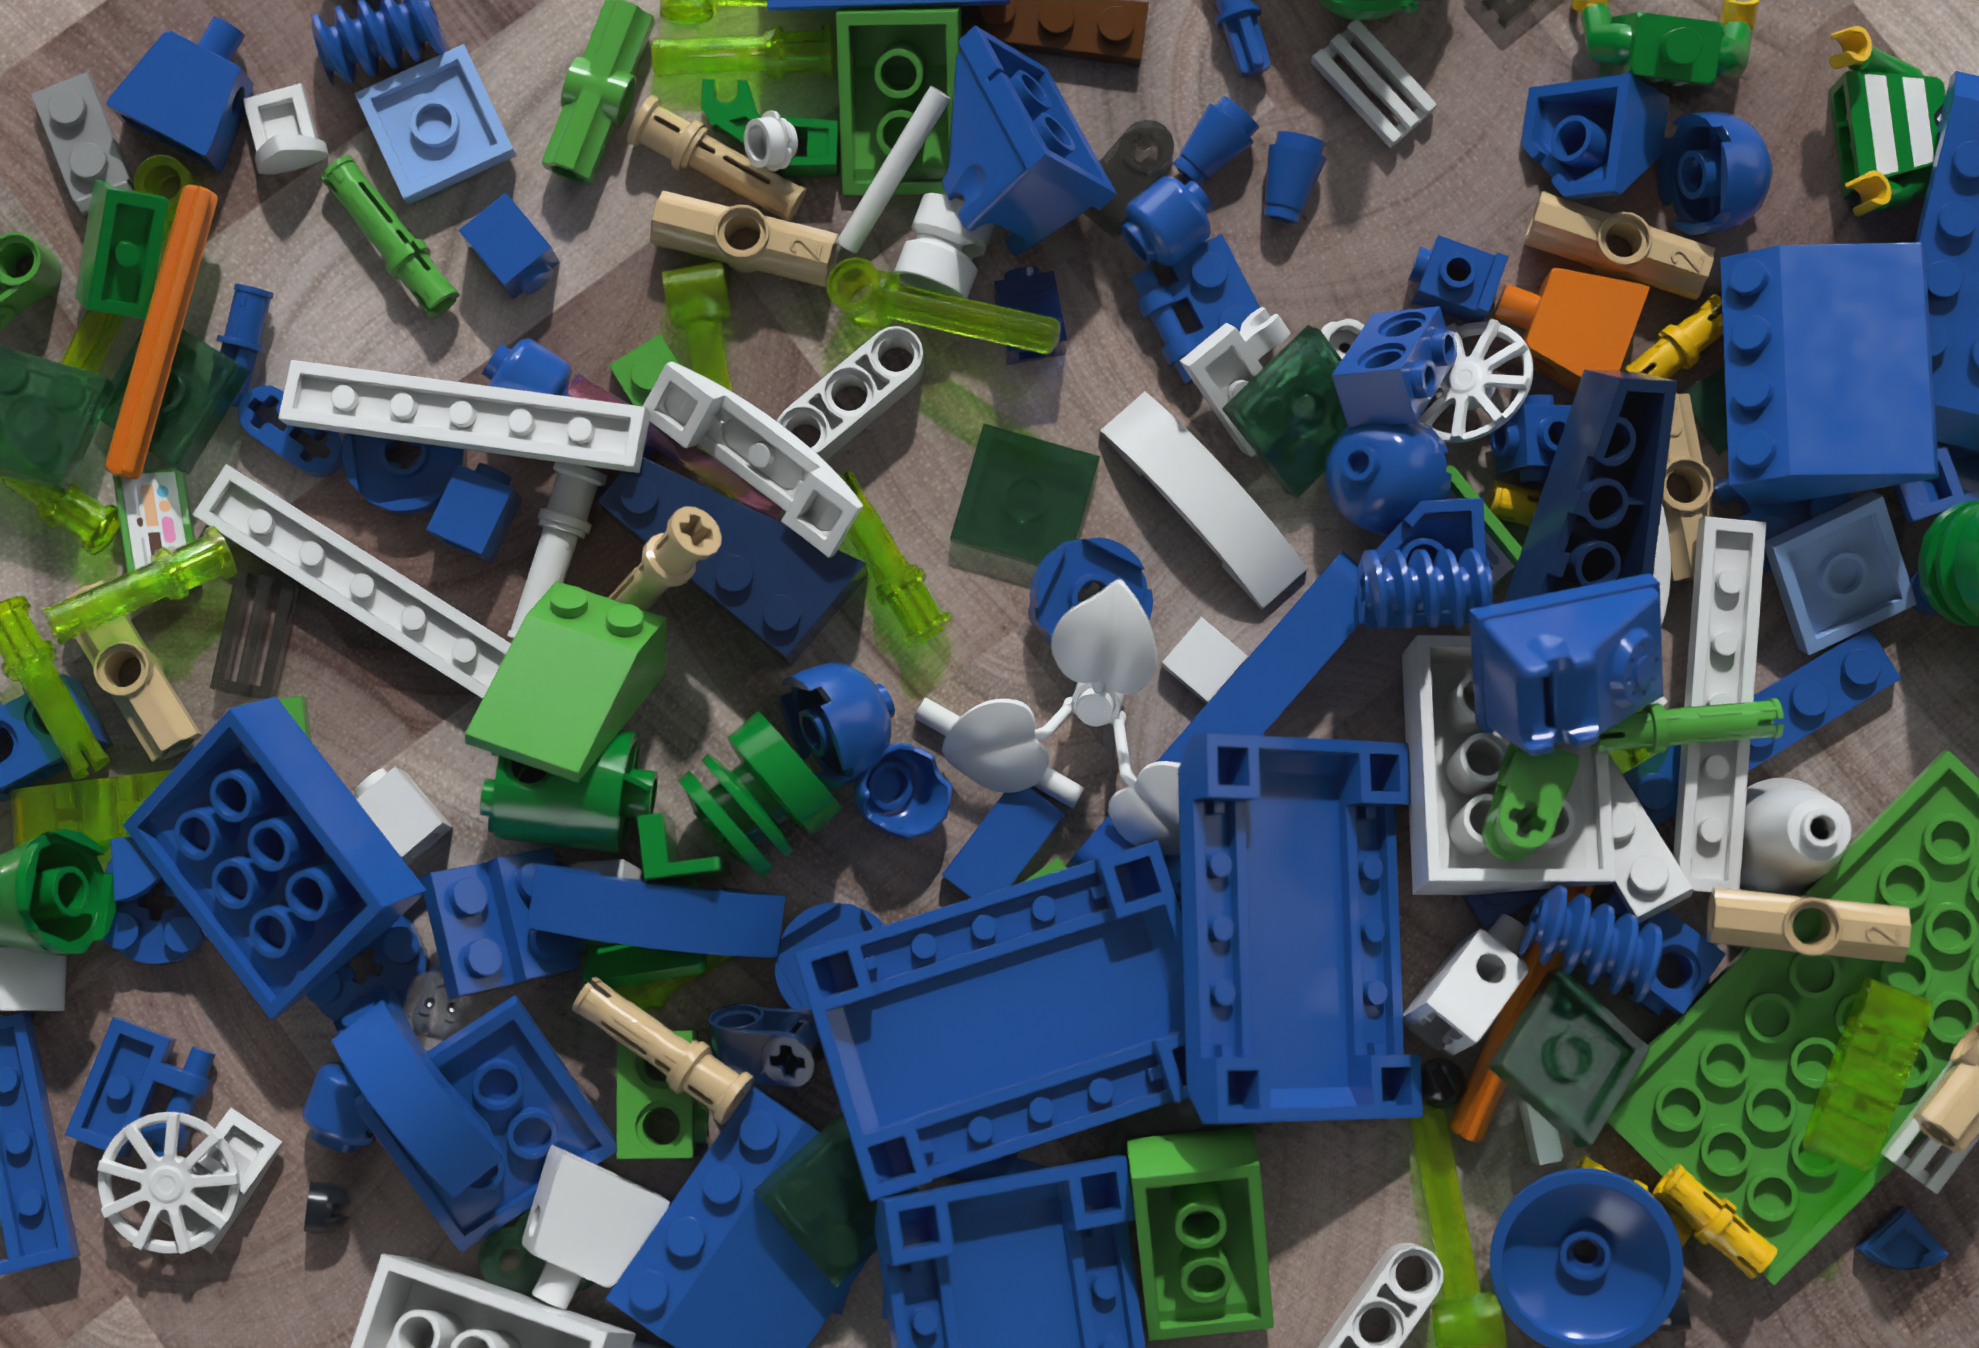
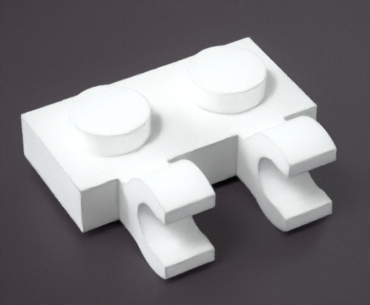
[1180,307,1321,457]

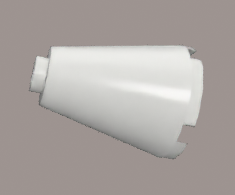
[1740,778,1851,895]

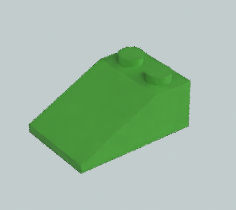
[836,6,962,195]
[465,581,667,783]
[1127,1126,1274,1341]

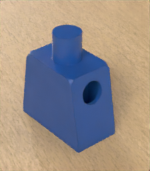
[106,17,253,174]

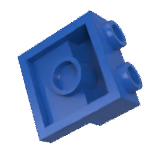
[420,847,585,1000]

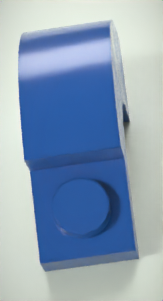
[332,983,505,1198]

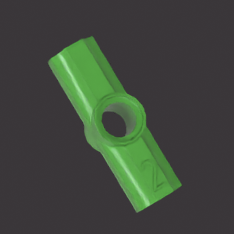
[541,0,655,185]

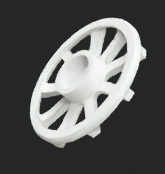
[1418,319,1533,443]
[97,1112,240,1254]

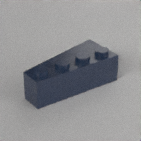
[1504,369,1677,602]
[597,457,869,667]

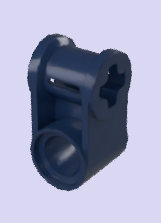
[708,1004,825,1088]

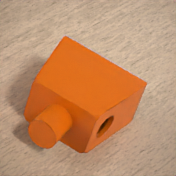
[1493,268,1650,394]

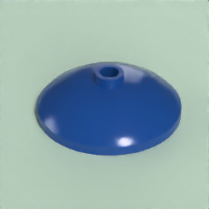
[1490,1168,1683,1348]

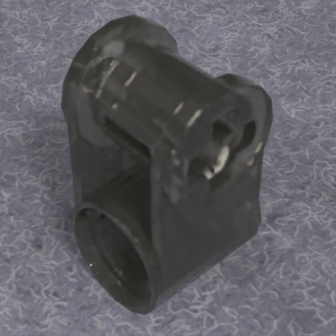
[1083,120,1174,239]

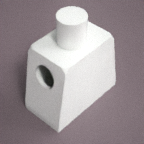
[1403,914,1529,1059]
[522,1145,670,1310]

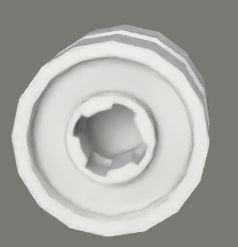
[893,193,995,304]

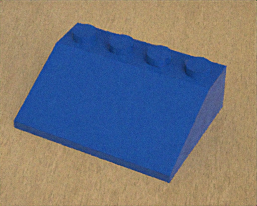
[1720,242,1939,509]
[123,696,427,1020]
[606,1086,910,1348]

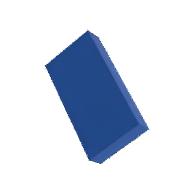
[942,788,1065,898]

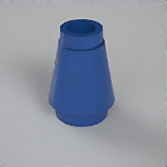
[1172,96,1259,186]
[1264,131,1327,224]

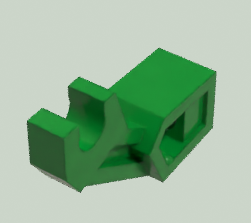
[701,79,840,178]

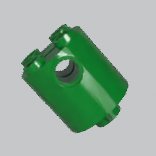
[480,730,658,854]

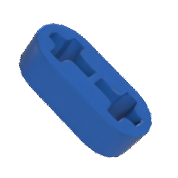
[238,386,344,478]

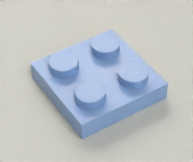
[354,44,517,205]
[1765,491,1917,655]

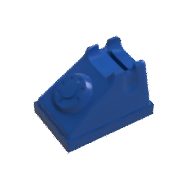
[942,26,1118,255]
[1469,573,1663,756]

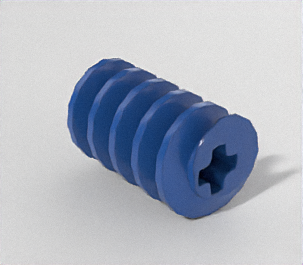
[311,0,448,86]
[1357,549,1493,629]
[1519,884,1662,1004]

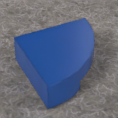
[110,837,162,903]
[1855,1206,1949,1270]

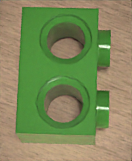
[617,1031,710,1159]

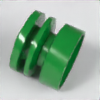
[1918,500,1979,629]
[677,711,843,879]

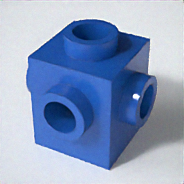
[1490,395,1572,485]

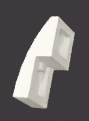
[158,1108,283,1254]

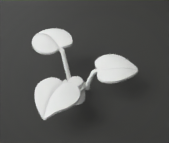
[942,579,1180,855]

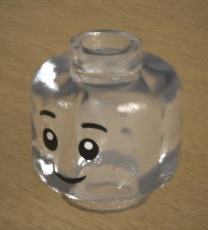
[403,964,488,1052]

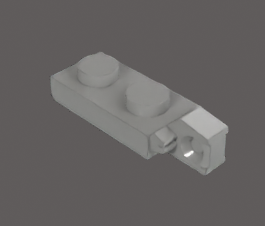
[31,72,136,216]

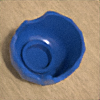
[853,742,953,840]

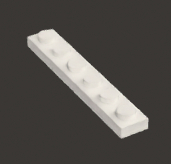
[278,360,651,473]
[192,464,511,699]
[1673,517,1766,892]

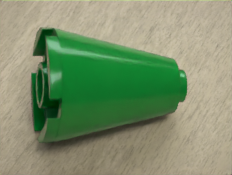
[0,829,116,956]

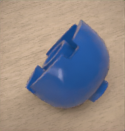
[1656,112,1773,236]
[1325,421,1452,537]
[780,662,895,790]

